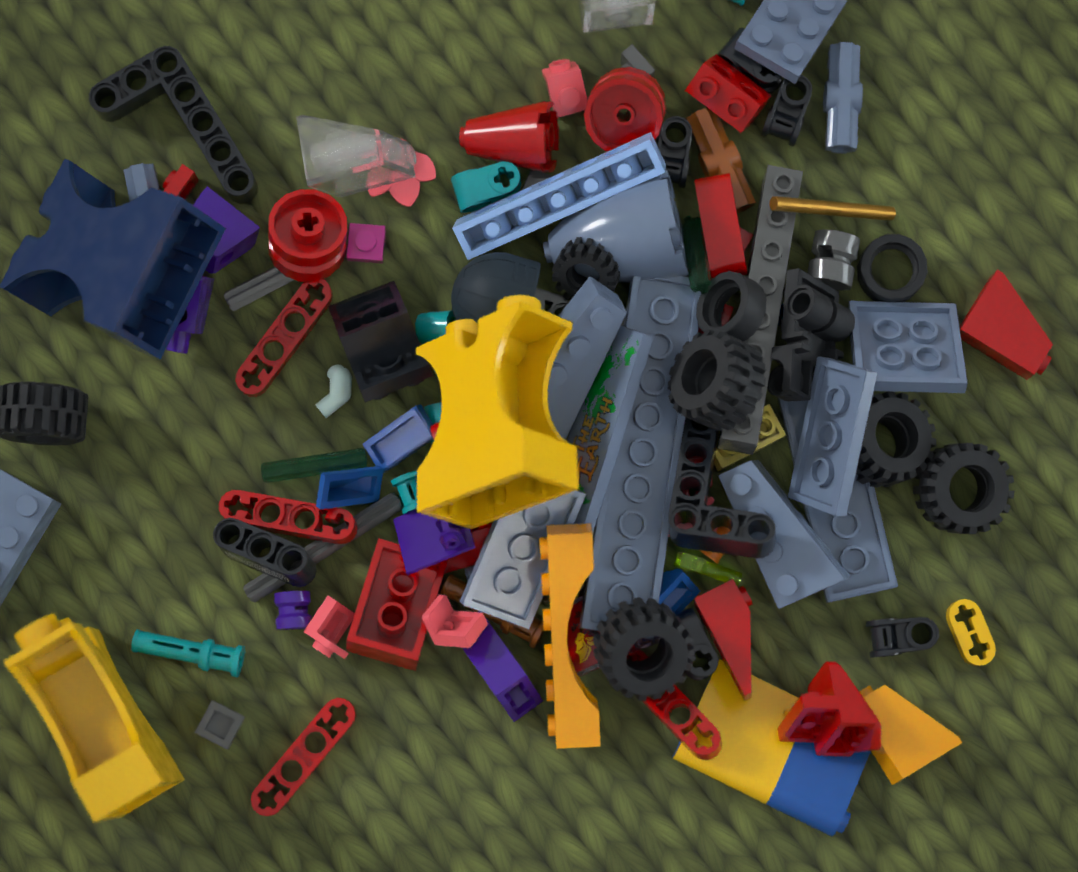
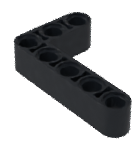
[89,46,258,204]
[668,418,776,558]

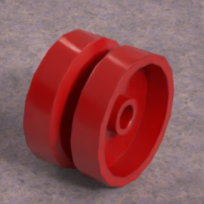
[584,67,666,152]
[269,189,347,282]

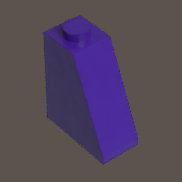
[462,611,543,722]

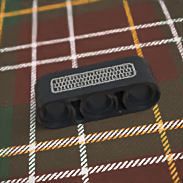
[213,518,317,587]

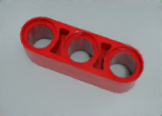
[694,173,748,279]

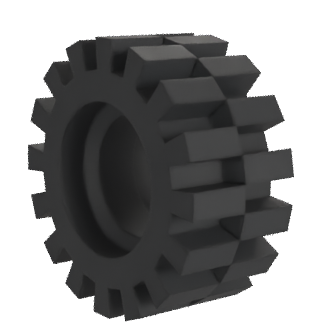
[552,237,620,300]

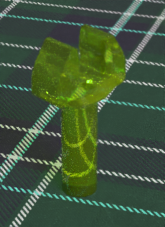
[673,552,742,586]

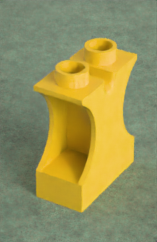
[416,295,579,529]
[3,614,185,823]

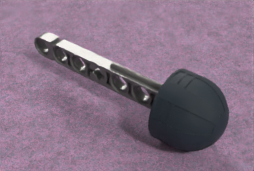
[451,252,625,326]

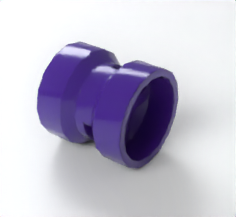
[274,591,312,630]

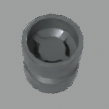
[807,229,860,291]

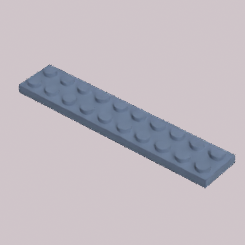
[579,276,705,639]

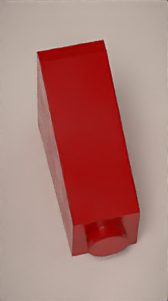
[959,269,1053,380]

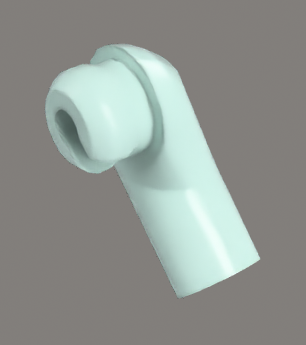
[315,364,352,418]

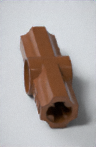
[686,107,756,214]

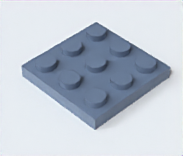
[848,301,968,393]

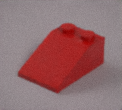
[346,538,448,671]

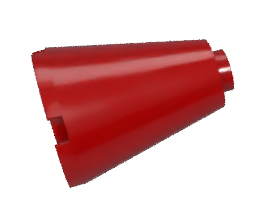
[459,101,559,173]

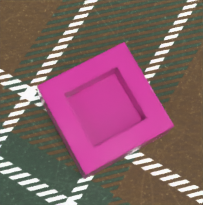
[347,223,386,263]

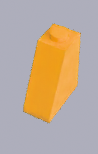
[859,685,962,785]

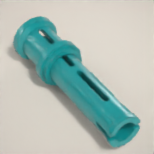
[131,629,245,678]

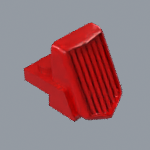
[777,661,882,757]

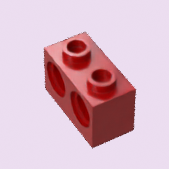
[685,54,772,133]

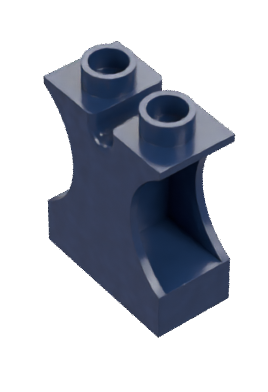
[0,159,226,360]

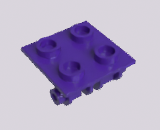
[393,509,476,575]

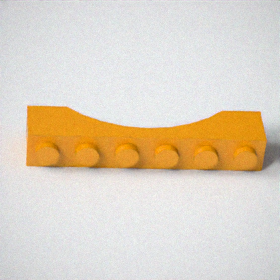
[540,523,601,749]

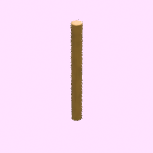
[769,196,896,221]

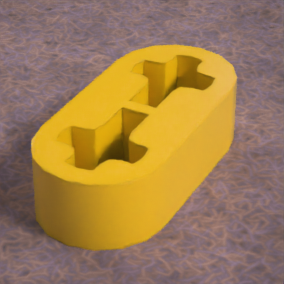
[946,599,996,666]

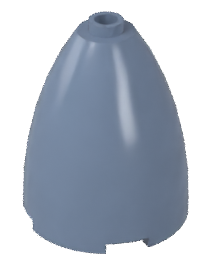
[543,170,690,283]

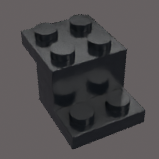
[328,281,433,402]

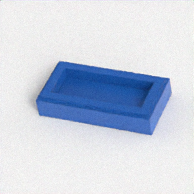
[362,404,433,473]

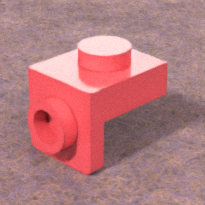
[542,59,587,117]
[303,595,355,659]
[422,595,488,648]

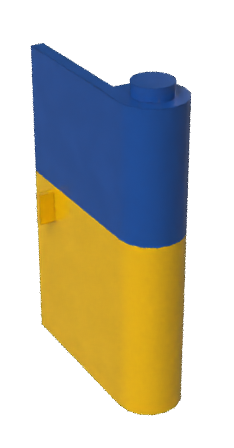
[672,659,871,837]

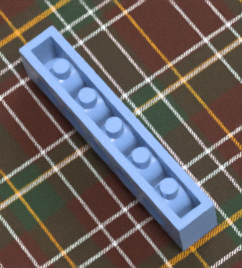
[452,132,666,260]

